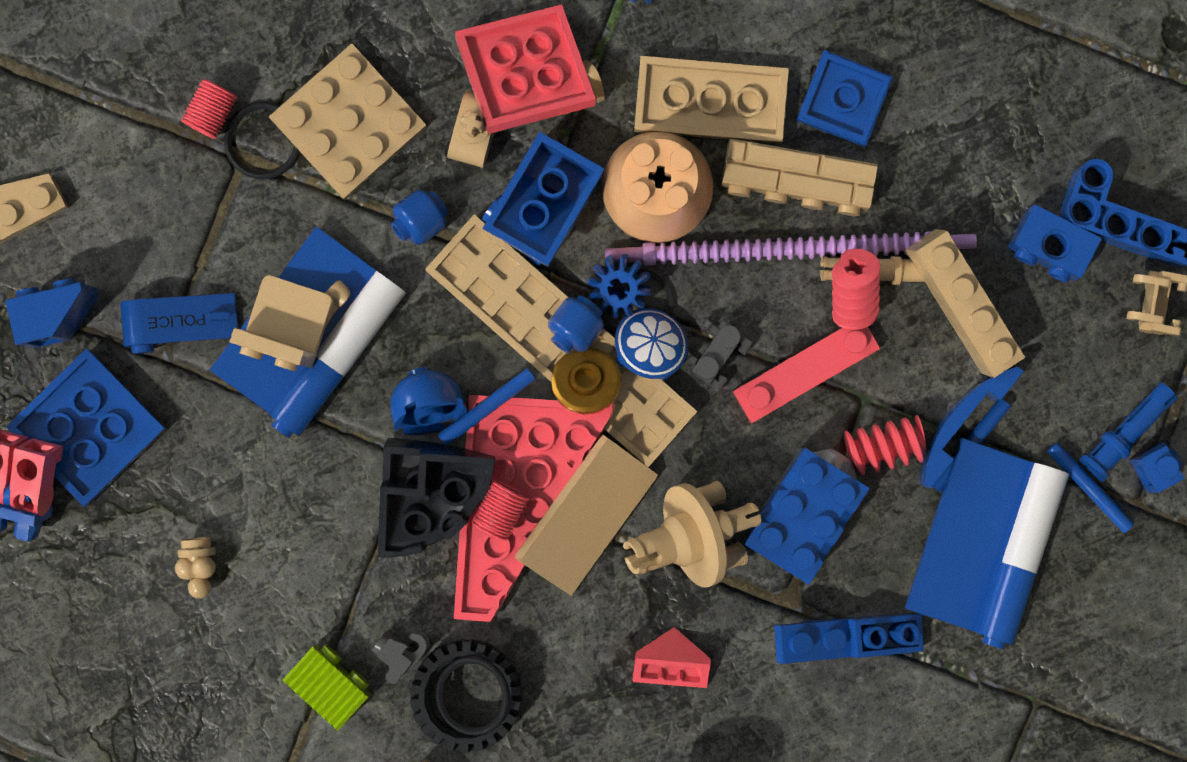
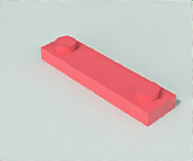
[732,327,880,423]

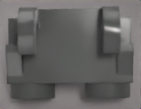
[685,319,753,392]
[371,630,430,684]

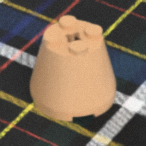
[602,132,713,244]

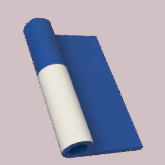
[210,226,406,438]
[905,438,1069,650]

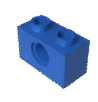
[1008,204,1102,283]

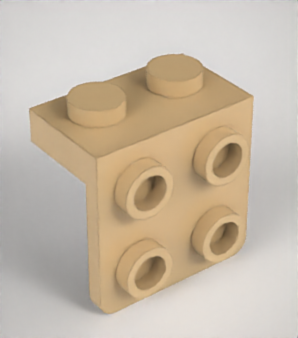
[230,275,333,372]

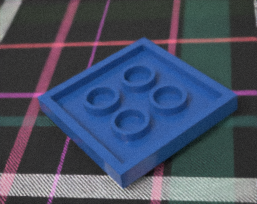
[6,348,167,507]

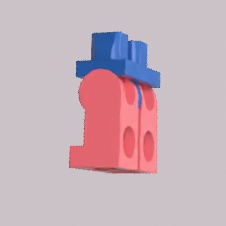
[0,429,63,542]

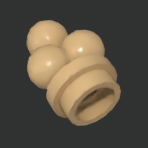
[175,537,216,599]

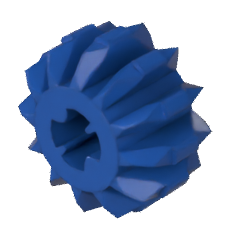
[588,254,652,318]

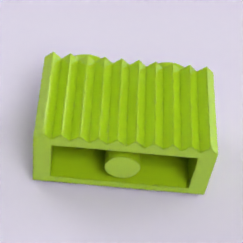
[282,644,371,731]

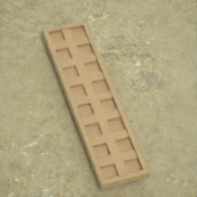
[425,214,697,467]

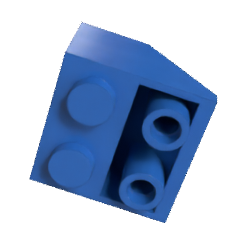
[5,278,99,349]

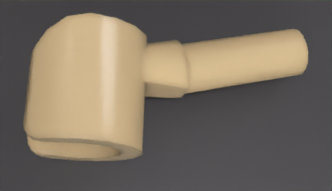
[325,280,350,328]

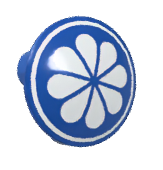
[615,308,688,380]

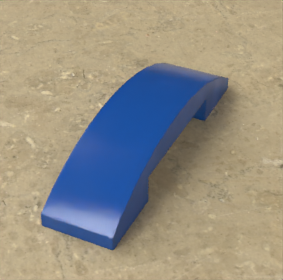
[919,367,1024,488]

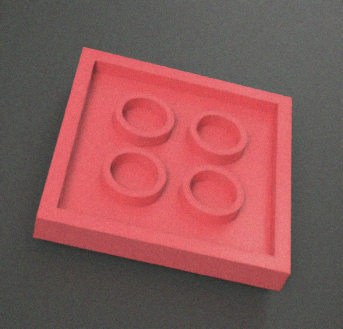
[455,4,596,134]

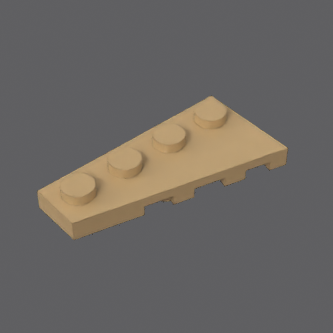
[0,174,69,244]

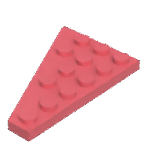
[454,395,615,622]

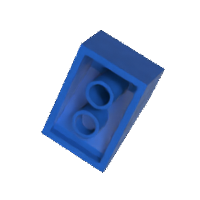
[482,132,605,267]

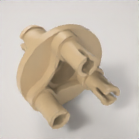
[623,481,761,588]

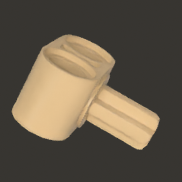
[447,90,495,168]

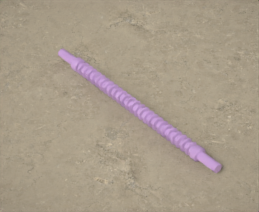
[605,231,977,266]

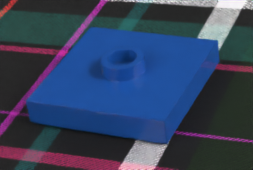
[796,50,893,147]

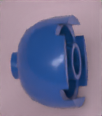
[390,367,467,435]

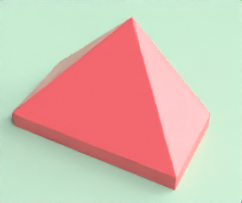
[633,627,711,688]

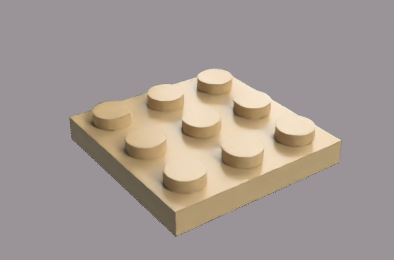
[269,43,427,201]

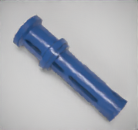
[1079,383,1178,482]

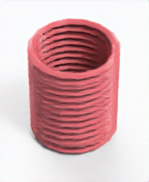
[181,79,238,139]
[471,480,529,541]

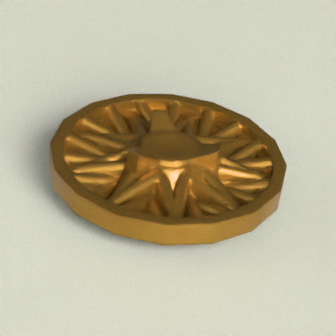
[551,347,622,415]

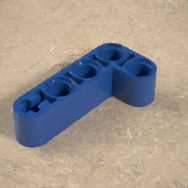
[1059,159,1187,268]

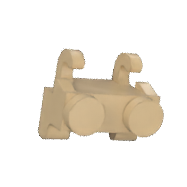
[1126,271,1187,336]

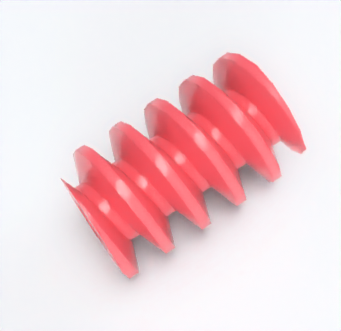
[832,249,880,330]
[844,415,926,476]

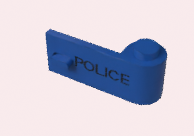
[120,293,238,354]

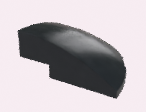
[378,438,495,558]

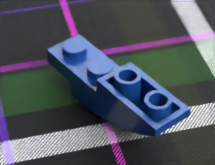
[774,614,924,664]

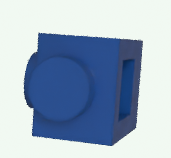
[1129,442,1185,493]

